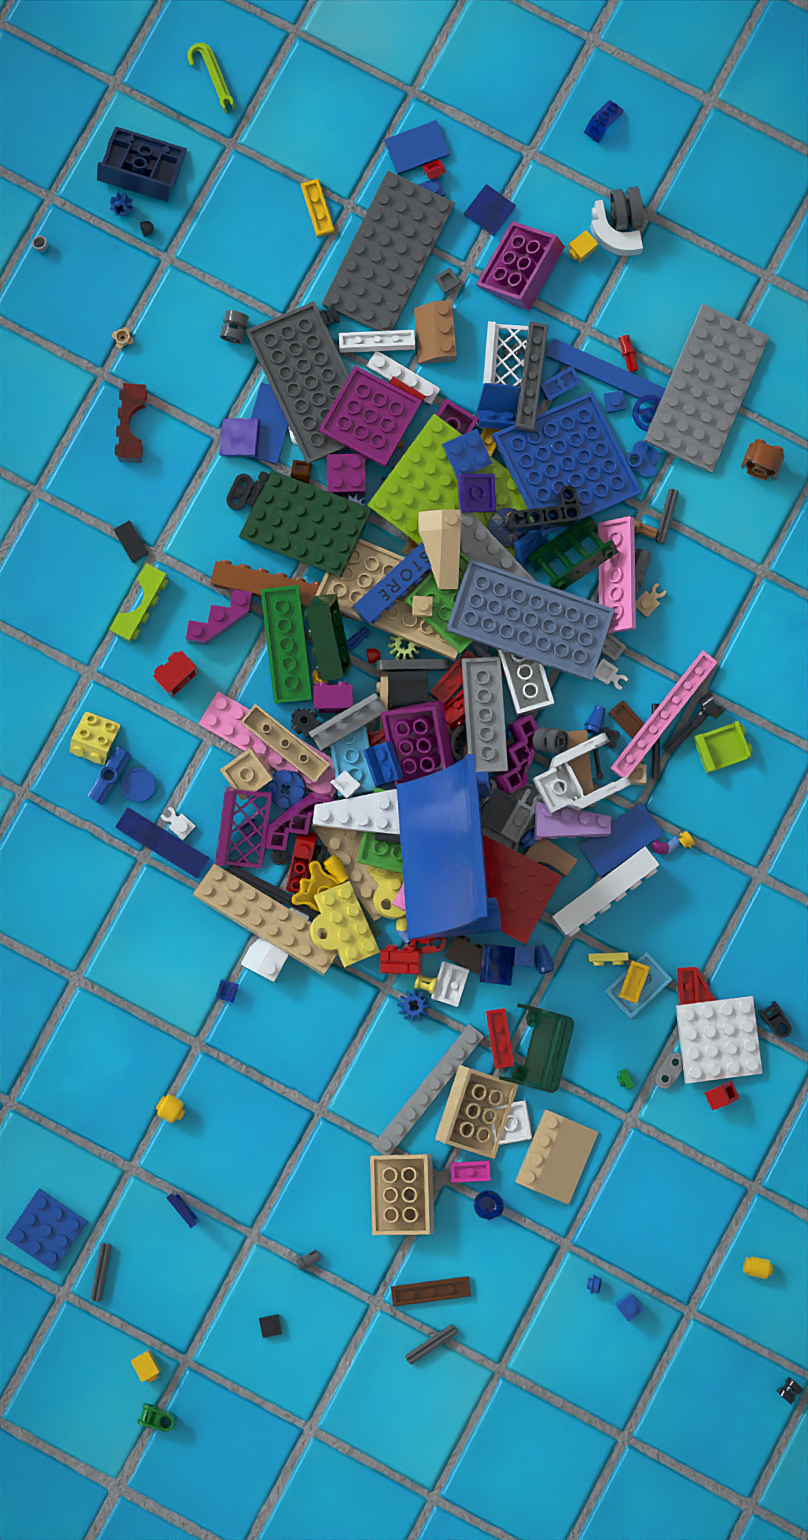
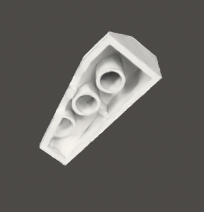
[241,907,309,982]

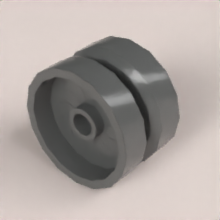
[610,186,644,231]

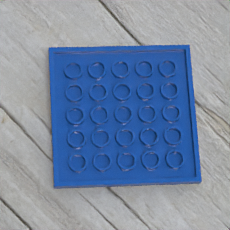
[492,392,642,537]

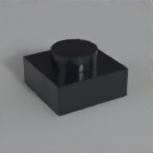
[259,1314,282,1338]

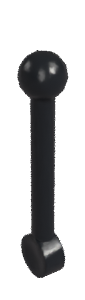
[594,748,604,780]

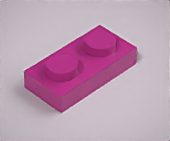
[450,1161,490,1183]

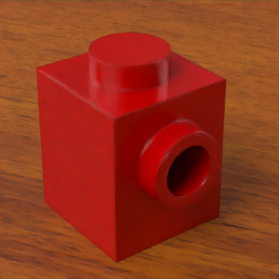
[704,1080,740,1111]

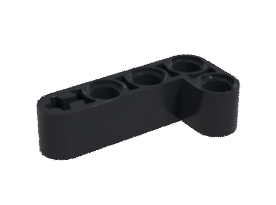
[505,485,581,533]

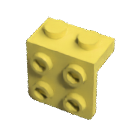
[69,712,120,766]

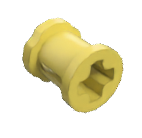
[414,973,437,994]

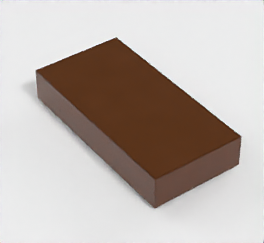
[608,700,644,739]

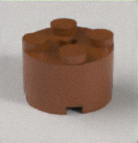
[741,439,785,481]

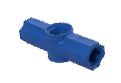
[88,747,132,805]

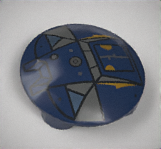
[488,508,526,546]

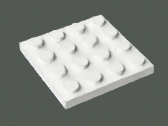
[676,996,762,1083]

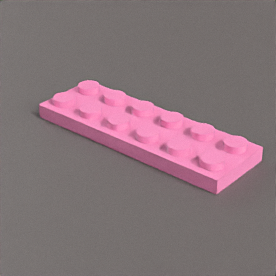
[598,516,636,634]

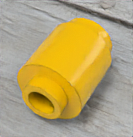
[743,1256,773,1279]

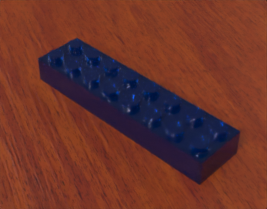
[115,807,210,878]

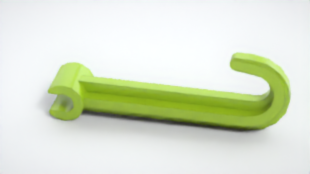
[187,43,235,113]

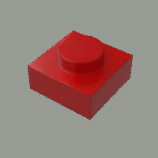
[422,159,446,179]

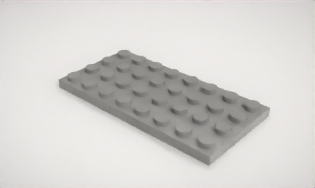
[644,304,769,473]

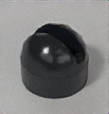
[139,221,154,237]

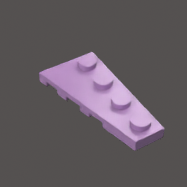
[534,802,611,840]

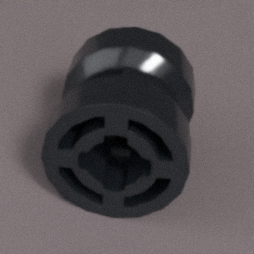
[776,1377,804,1404]

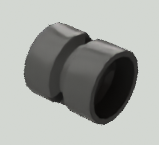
[219,310,249,344]
[533,727,570,754]

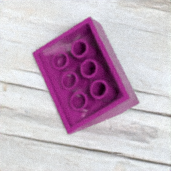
[476,221,565,311]
[381,701,454,787]

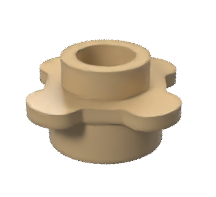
[112,327,134,349]

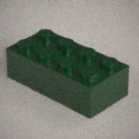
[305,593,352,681]

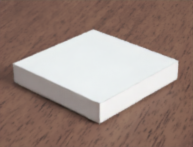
[489,1100,533,1145]

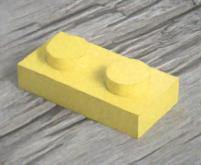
[588,952,628,966]

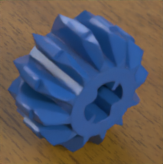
[397,989,430,1022]

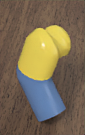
[396,915,411,944]

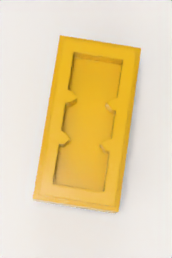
[618,960,650,1004]

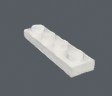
[339,330,415,353]
[366,351,440,406]

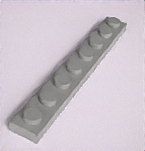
[372,1024,484,1155]

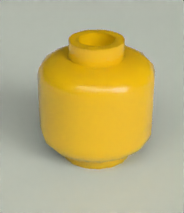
[155,1094,185,1123]

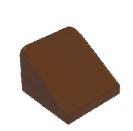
[291,460,312,484]

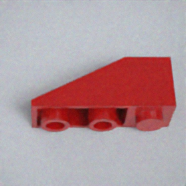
[286,832,318,893]

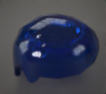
[473,1190,504,1220]

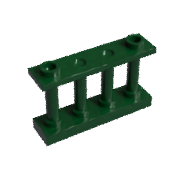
[527,516,618,591]

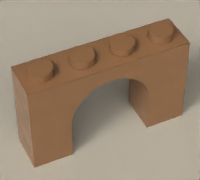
[521,838,578,877]

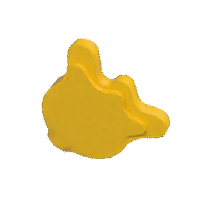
[292,861,340,912]

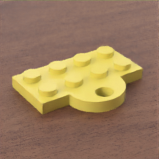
[367,867,406,919]
[310,881,380,967]

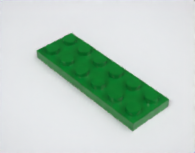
[260,585,313,704]

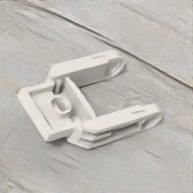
[533,733,631,814]

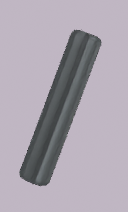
[655,489,679,544]
[90,1243,112,1302]
[405,1324,458,1364]

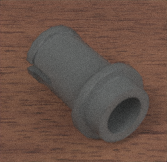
[295,1249,321,1271]

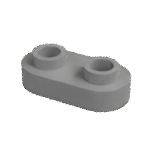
[654,1053,683,1089]

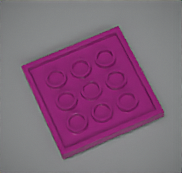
[318,366,422,467]

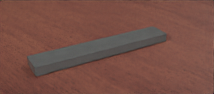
[515,321,548,432]

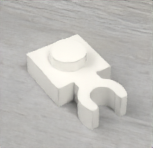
[594,659,628,690]
[161,807,196,841]

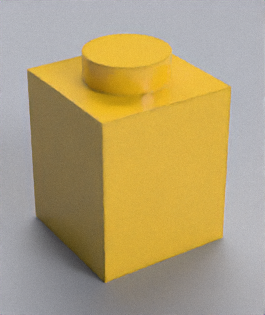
[568,230,598,263]
[131,1349,161,1383]

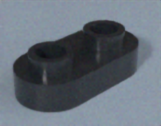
[226,474,254,511]

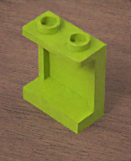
[693,721,753,774]

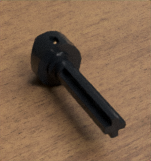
[662,691,726,754]

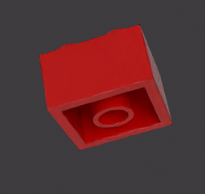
[153,650,200,698]

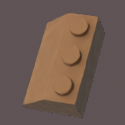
[414,300,456,364]

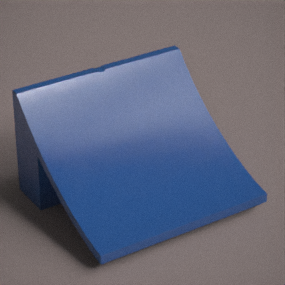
[396,754,502,940]

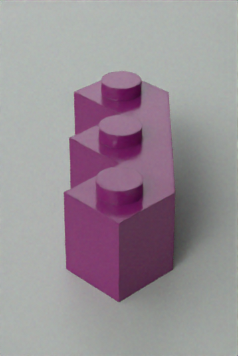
[186,589,253,645]
[493,715,538,793]
[265,792,333,851]

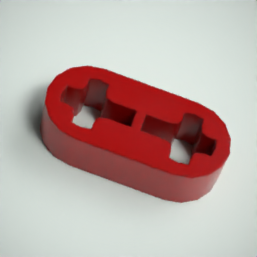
[410,937,446,955]

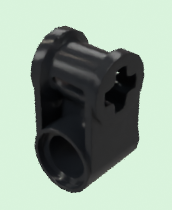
[758,1001,792,1038]

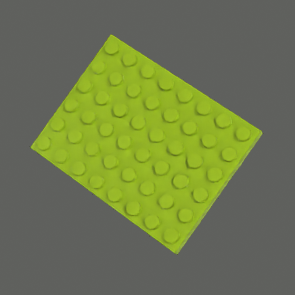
[367,414,534,559]

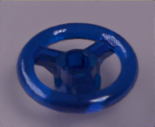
[633,395,661,432]

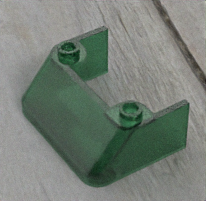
[499,1003,574,1093]

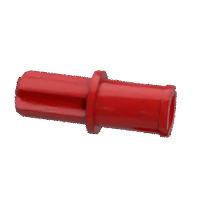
[618,335,639,373]

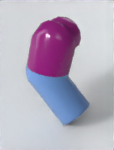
[651,837,681,855]

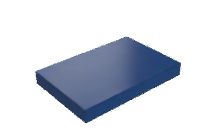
[384,120,450,175]

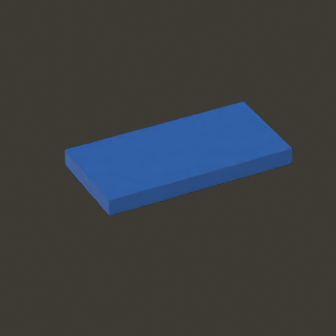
[250,382,288,465]
[578,802,663,877]

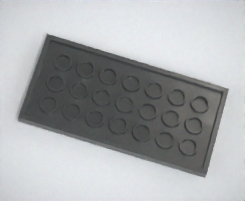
[322,171,455,331]
[245,301,349,465]

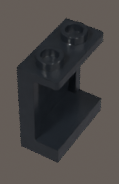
[388,670,427,710]

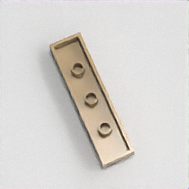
[240,704,330,783]

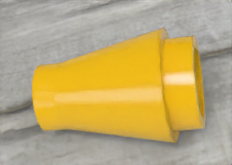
[323,854,349,884]

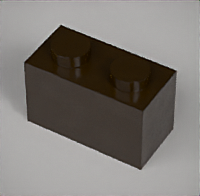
[444,935,490,975]

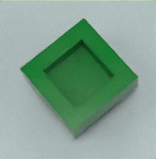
[617,1068,634,1090]

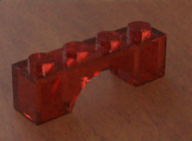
[115,383,148,463]

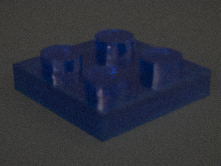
[480,943,515,986]

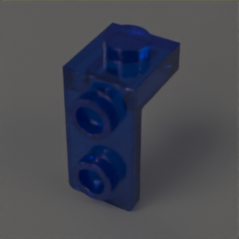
[584,100,624,143]

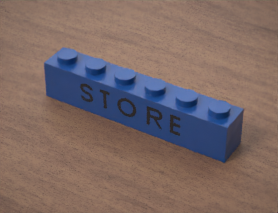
[351,542,432,624]

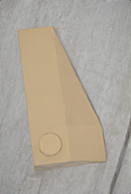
[418,510,461,589]

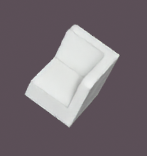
[331,771,361,799]

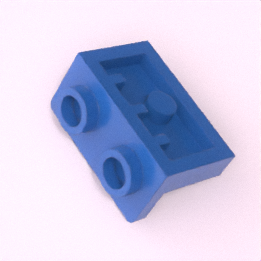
[363,741,403,786]

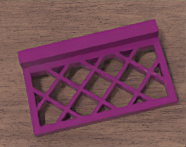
[215,786,272,869]

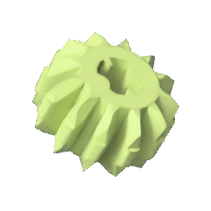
[388,636,421,660]

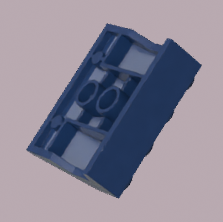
[97,126,187,202]

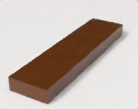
[391,1276,471,1307]

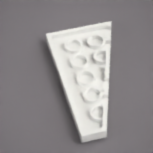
[312,789,400,835]

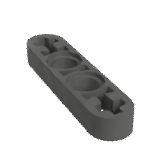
[376,659,449,672]

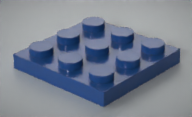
[6,1188,88,1271]

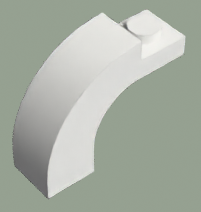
[590,200,643,256]

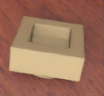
[412,596,433,617]

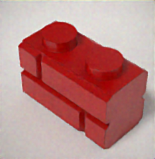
[380,944,422,975]

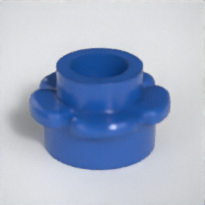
[587,1275,602,1294]

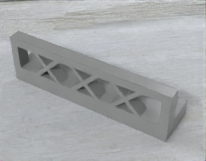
[308,693,387,751]

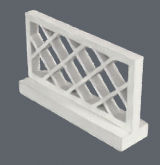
[483,321,528,399]

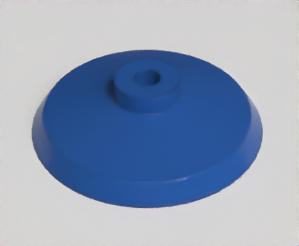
[121,767,155,802]

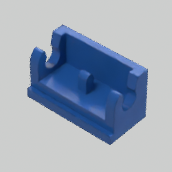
[540,366,581,401]

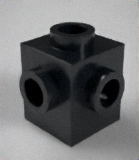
[291,707,321,739]

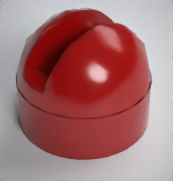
[367,648,381,664]

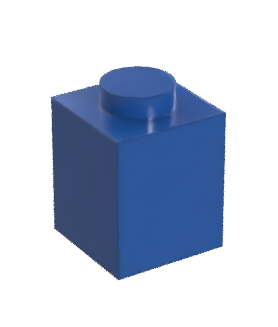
[513,946,535,967]
[615,1292,644,1322]

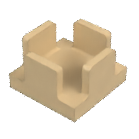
[220,747,274,801]

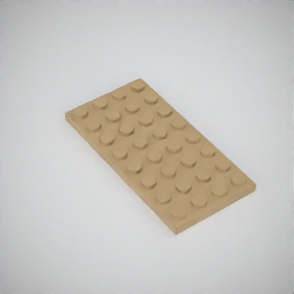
[315,539,458,661]

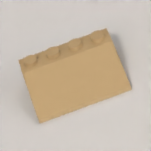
[435,1065,518,1159]
[515,1109,598,1204]
[370,1154,435,1235]

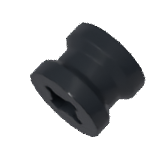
[319,305,340,328]

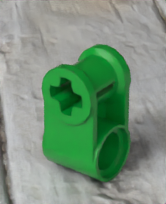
[137,1403,177,1432]

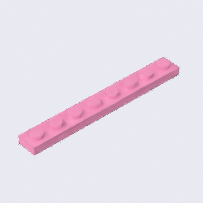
[609,651,718,778]

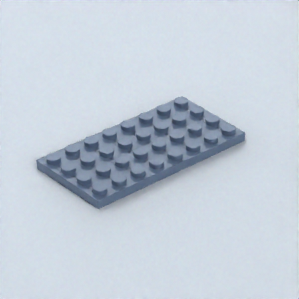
[446,559,615,682]

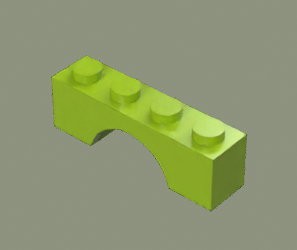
[109,563,169,643]

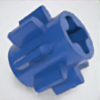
[110,192,133,216]

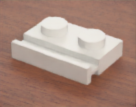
[431,961,469,1007]

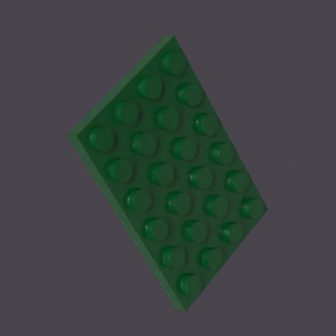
[239,470,373,578]

